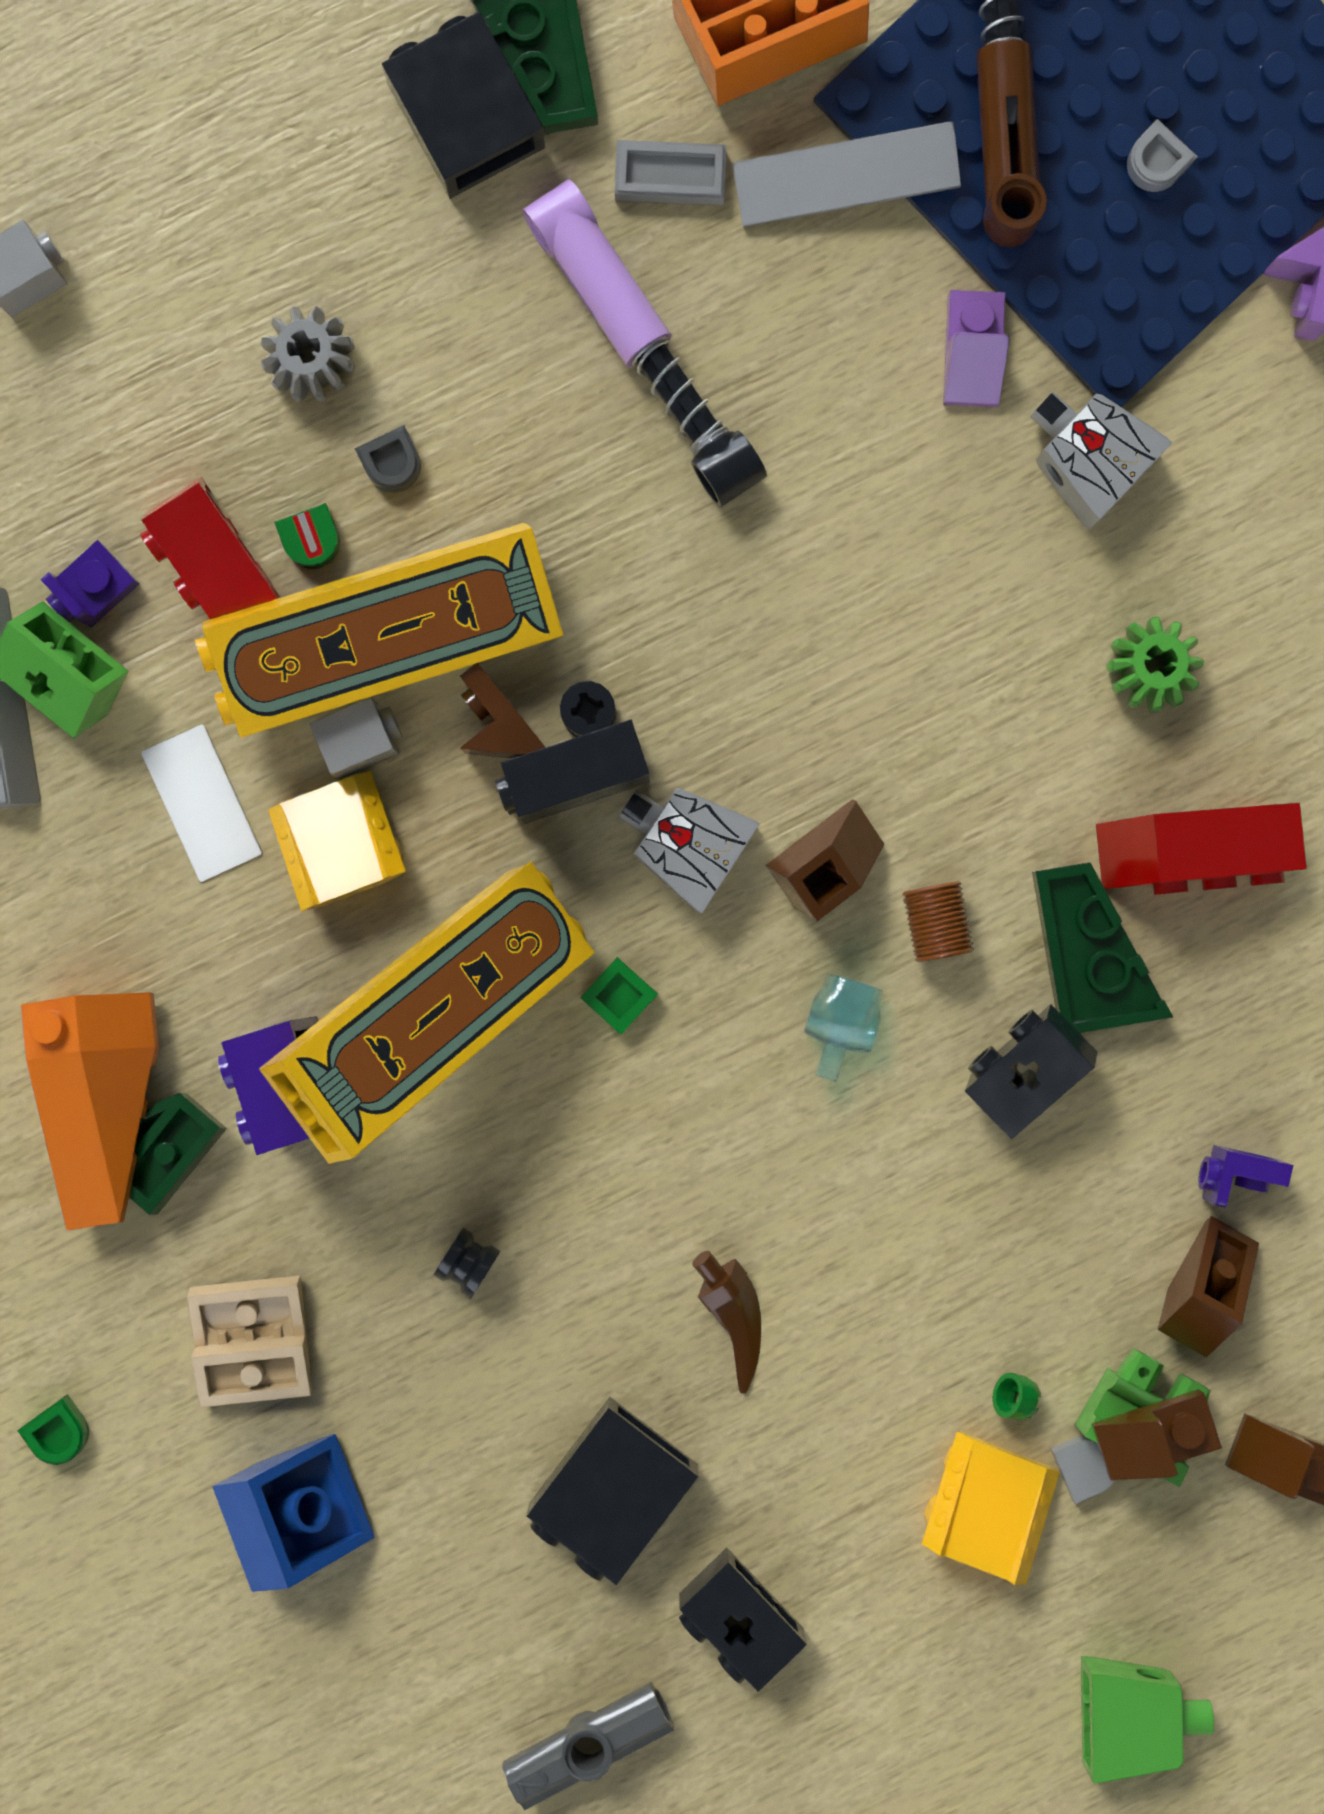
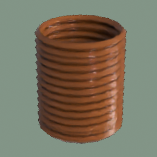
[902,881,974,962]

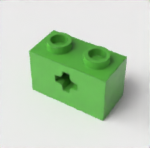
[0,601,129,738]

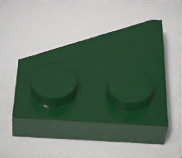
[129,1092,227,1215]

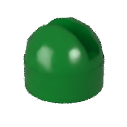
[992,1373,1041,1420]

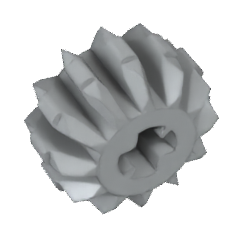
[261,306,355,403]

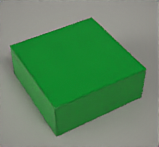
[580,957,658,1035]

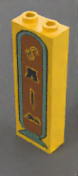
[195,523,564,738]
[259,861,595,1164]

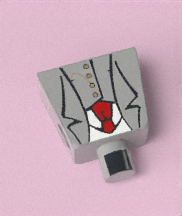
[1030,392,1172,530]
[619,788,760,914]

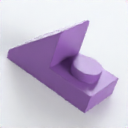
[1263,227,1324,341]
[943,290,1009,407]

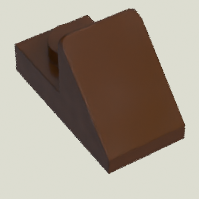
[460,663,546,758]
[1091,1389,1222,1480]
[1225,1413,1324,1505]

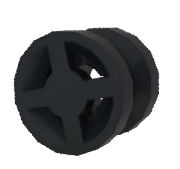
[560,681,616,737]
[433,1227,501,1299]

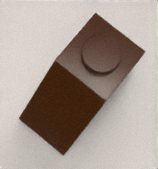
[1158,1216,1259,1357]

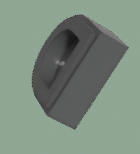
[355,425,421,493]

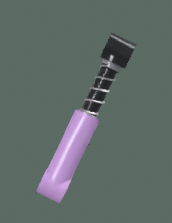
[522,179,767,507]

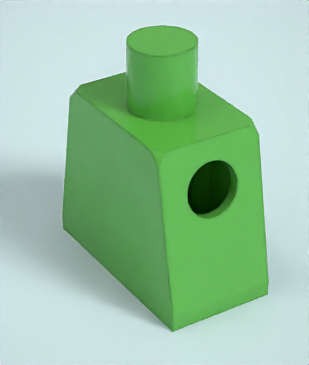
[1081,1656,1214,1783]

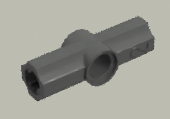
[502,1682,674,1810]

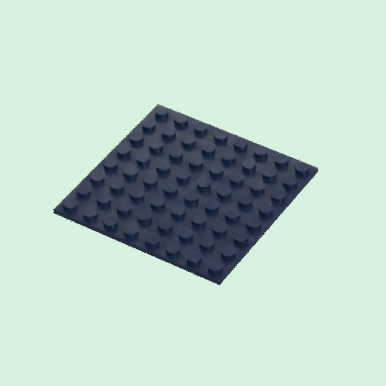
[813,0,1324,407]

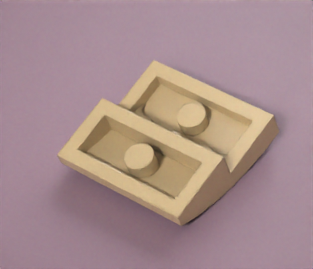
[186,1275,312,1408]

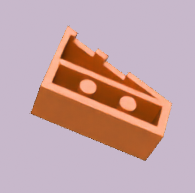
[672,0,870,107]

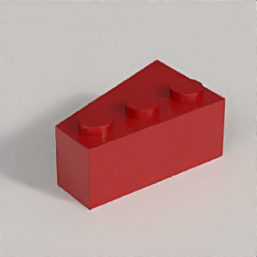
[140,476,281,619]
[1096,802,1307,895]

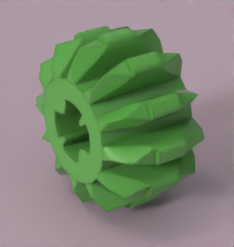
[1106,617,1204,713]

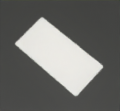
[141,725,262,882]

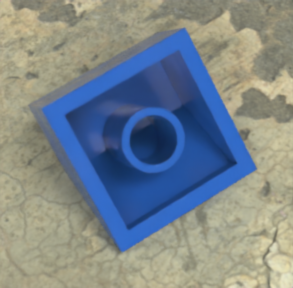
[212,1434,375,1592]

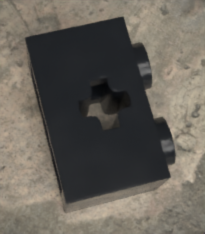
[965,1004,1098,1139]
[679,1547,807,1692]

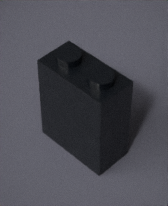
[381,11,545,199]
[495,719,650,824]
[526,1397,698,1585]

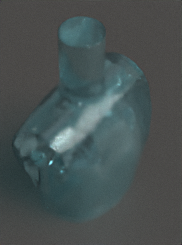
[804,974,883,1082]

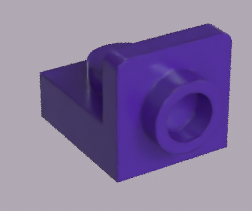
[40,540,140,628]
[1198,1145,1293,1207]

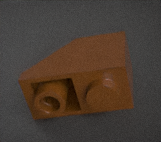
[765,799,884,922]

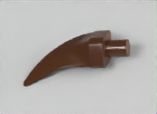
[692,1251,761,1393]

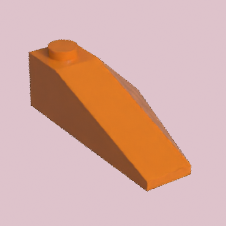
[21,992,160,1230]

